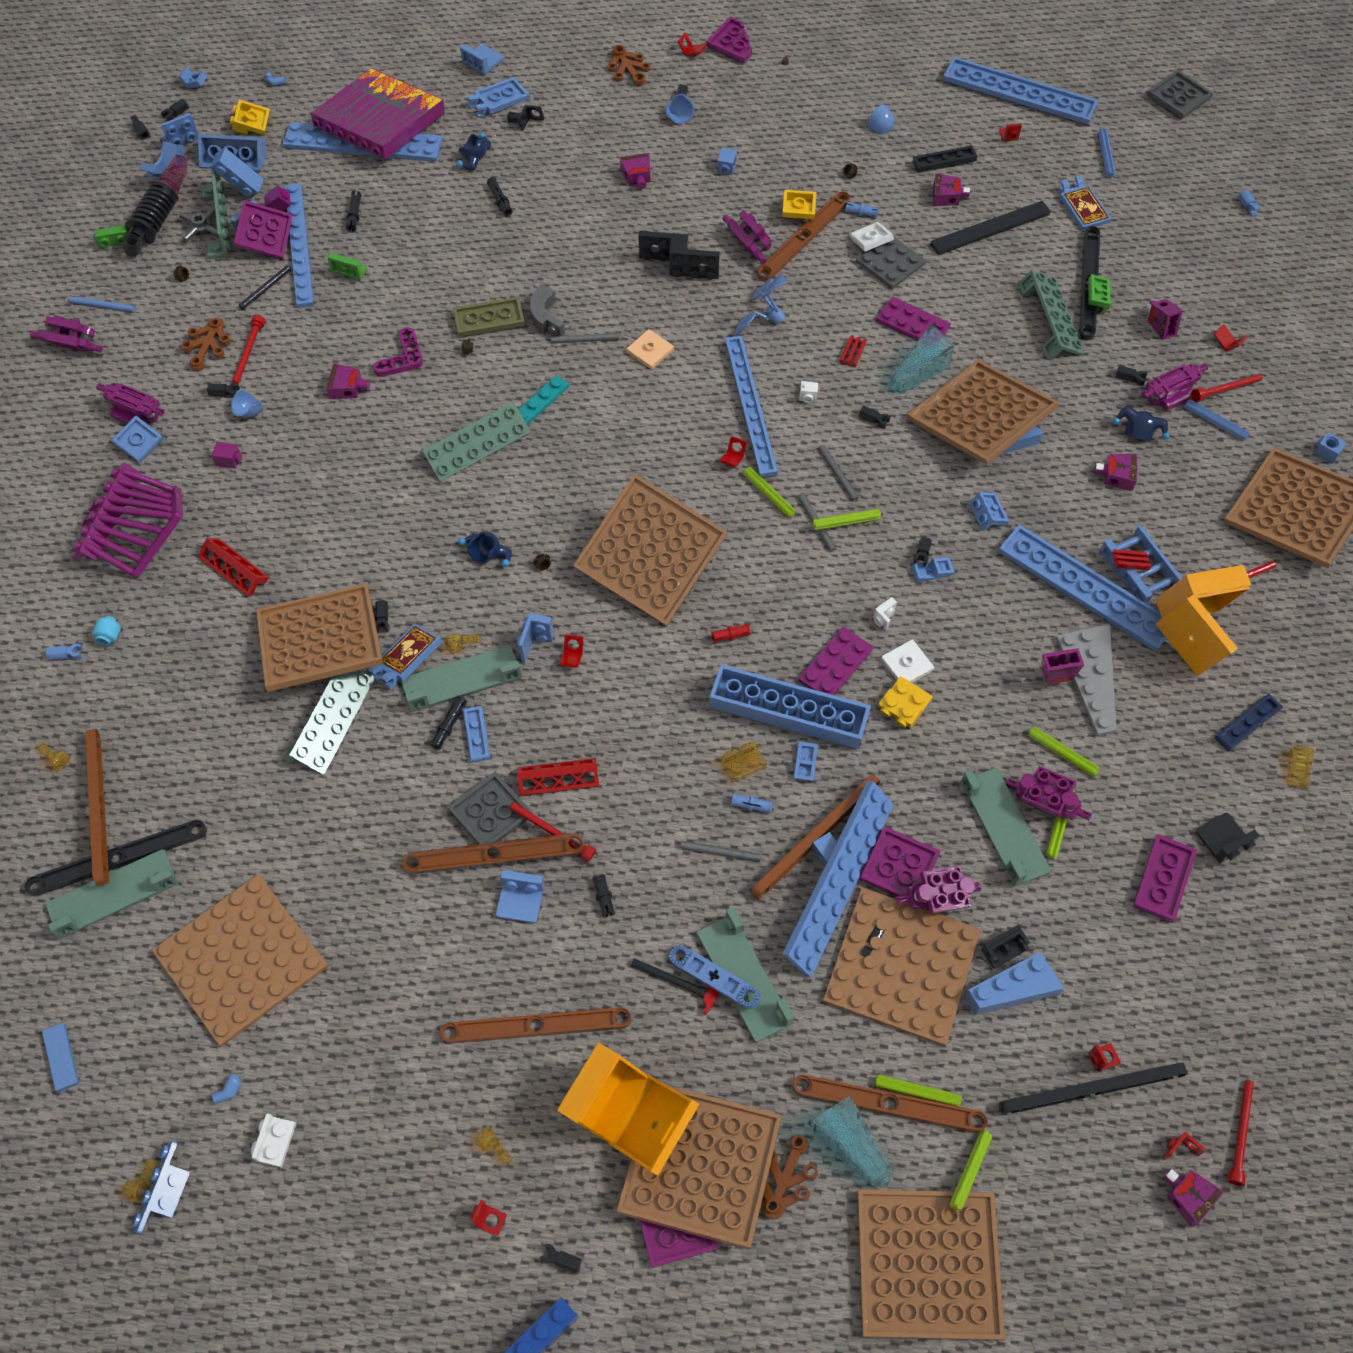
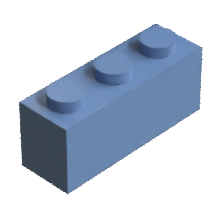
[210,147,264,198]

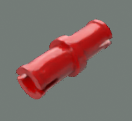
[711,623,751,643]

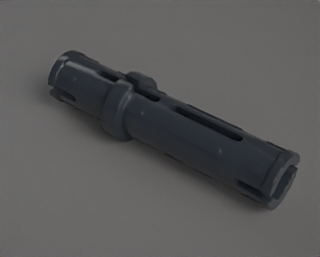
[487,177,513,216]
[346,190,362,232]
[429,696,467,750]

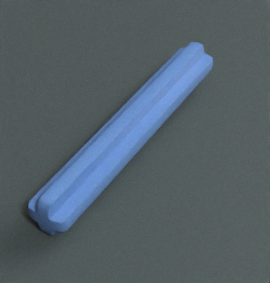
[1098,128,1115,177]
[1184,399,1249,441]

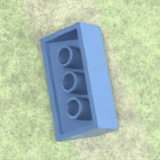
[198,134,266,171]

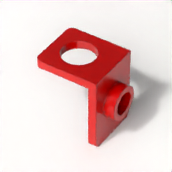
[678,33,707,56]
[999,123,1022,142]
[1213,325,1248,352]
[720,436,747,467]
[559,634,584,668]
[1089,1043,1121,1072]
[1163,1132,1206,1160]
[471,1200,507,1236]

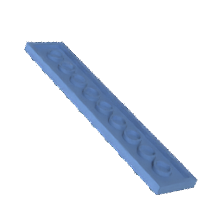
[943,57,1099,125]
[283,122,443,162]
[998,524,1167,652]
[782,781,894,977]

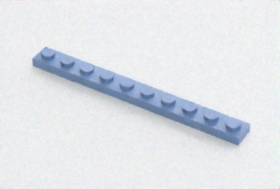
[285,183,314,308]
[725,336,778,478]

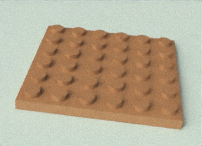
[907,359,1059,465]
[1224,448,1353,568]
[573,473,728,626]
[256,583,383,692]
[152,874,329,1047]
[823,887,981,1047]
[617,1086,782,1250]
[857,1189,1005,1341]

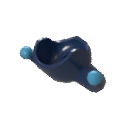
[456,133,491,170]
[1112,406,1170,441]
[458,531,512,567]

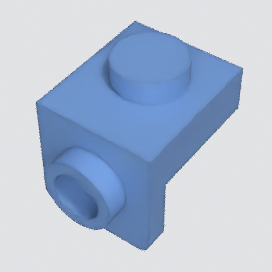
[179,67,207,89]

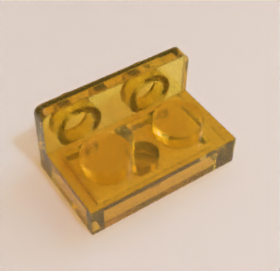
[721,741,767,783]

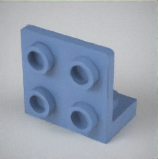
[460,44,504,75]
[161,113,198,146]
[517,613,554,663]
[496,870,545,923]

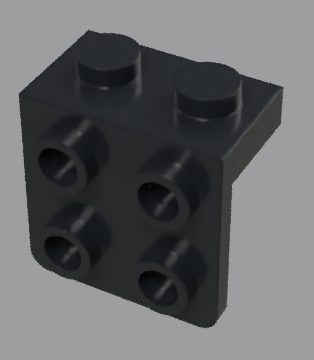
[1196,813,1260,864]

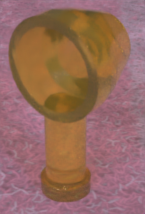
[444,633,481,654]
[37,742,69,772]
[475,1125,513,1166]
[122,1159,158,1203]

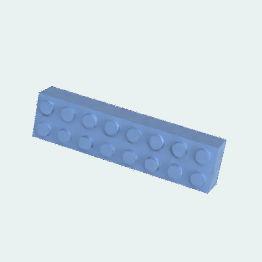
[709,664,871,749]

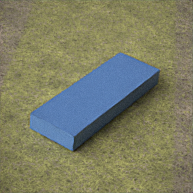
[463,706,490,763]
[42,1023,79,1092]

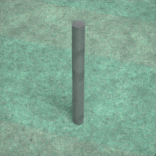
[551,333,619,343]
[818,444,859,501]
[798,493,837,552]
[680,841,761,862]

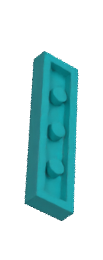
[518,375,569,426]

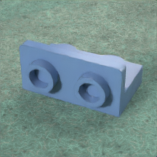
[969,492,1009,531]

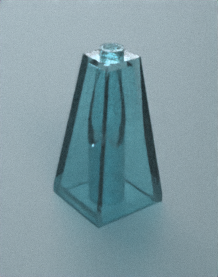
[890,324,954,395]
[809,1096,894,1187]

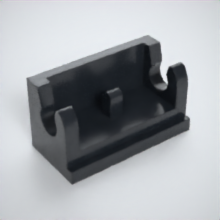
[981,924,1030,969]

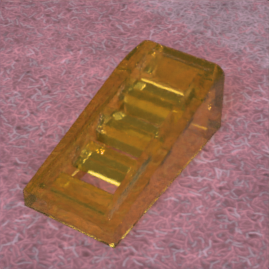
[1287,744,1314,789]

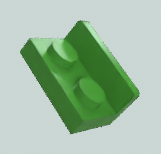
[94,225,128,248]
[327,253,367,280]
[1088,274,1112,314]

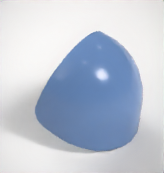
[666,94,694,124]
[868,105,894,134]
[231,389,264,418]

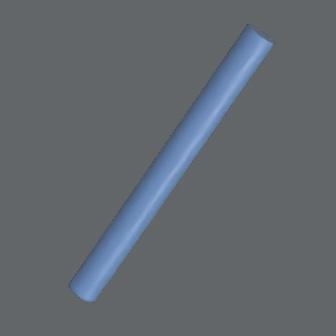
[69,296,136,312]

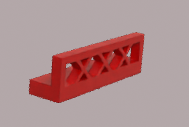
[198,538,269,597]
[517,758,599,796]

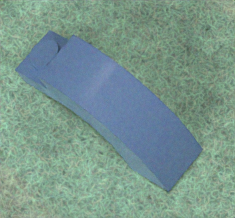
[140,141,186,182]

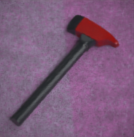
[631,958,720,1015]

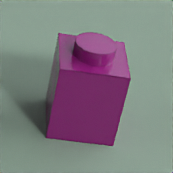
[265,186,291,211]
[211,442,242,468]

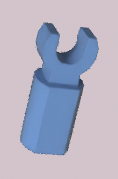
[1238,190,1261,217]
[46,644,83,661]

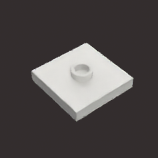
[850,222,894,252]
[881,639,935,683]

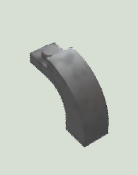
[530,284,565,336]

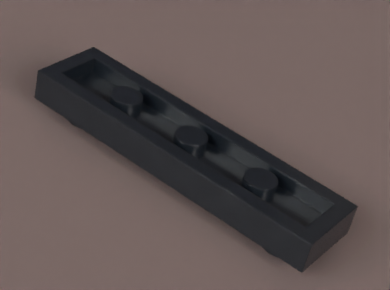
[912,145,978,172]

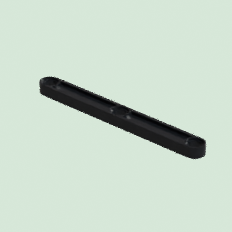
[1079,226,1100,341]
[24,820,207,896]
[998,1062,1188,1115]

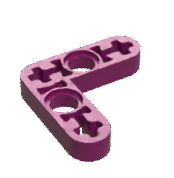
[373,327,423,377]

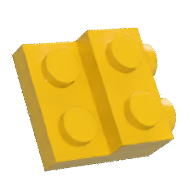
[230,99,270,135]
[782,190,816,219]
[879,676,933,728]

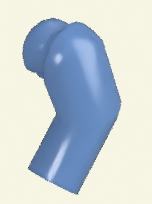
[264,72,286,86]
[212,1074,241,1104]

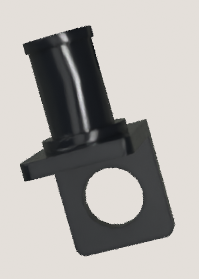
[507,105,544,131]

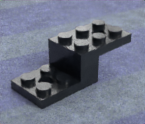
[638,231,720,280]

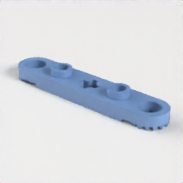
[669,945,761,1009]

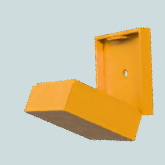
[1155,565,1251,676]
[557,1042,699,1176]

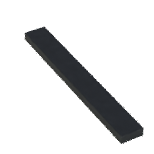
[930,201,1051,255]

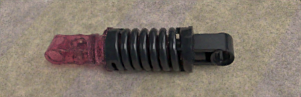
[124,155,188,257]

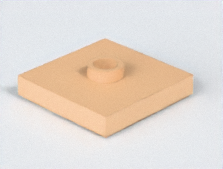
[626,329,674,370]

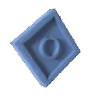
[111,416,164,463]

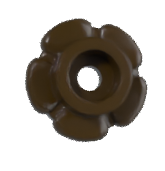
[843,163,858,179]
[174,265,189,282]
[462,338,473,355]
[533,553,551,571]

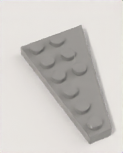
[1056,624,1117,737]

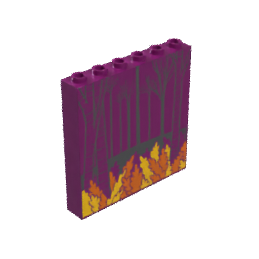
[311,68,445,160]

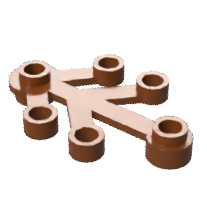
[608,45,650,86]
[181,318,231,372]
[762,1134,818,1219]

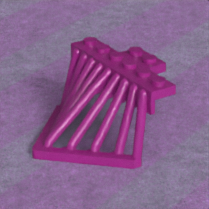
[71,462,183,579]

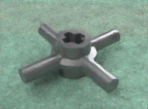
[179,206,219,242]

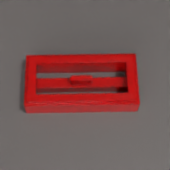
[840,335,867,368]
[1111,549,1152,571]

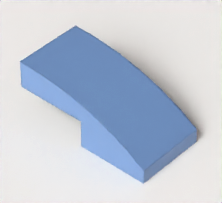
[911,557,955,583]
[794,741,818,781]

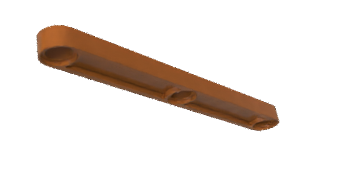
[758,191,850,282]
[85,729,109,886]
[751,774,880,900]
[402,833,584,872]
[440,1008,631,1044]
[793,1075,988,1133]

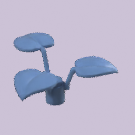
[735,275,788,336]

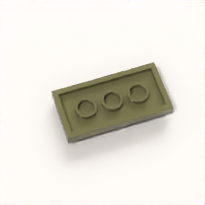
[453,296,525,337]

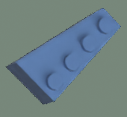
[964,952,1064,1015]

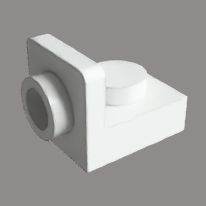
[799,381,819,403]
[873,597,897,630]

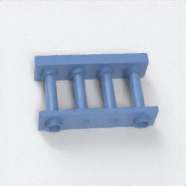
[1100,525,1182,604]

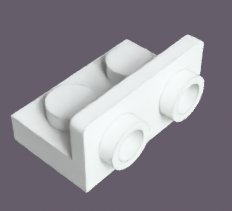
[251,1114,296,1168]

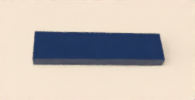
[1214,694,1283,752]

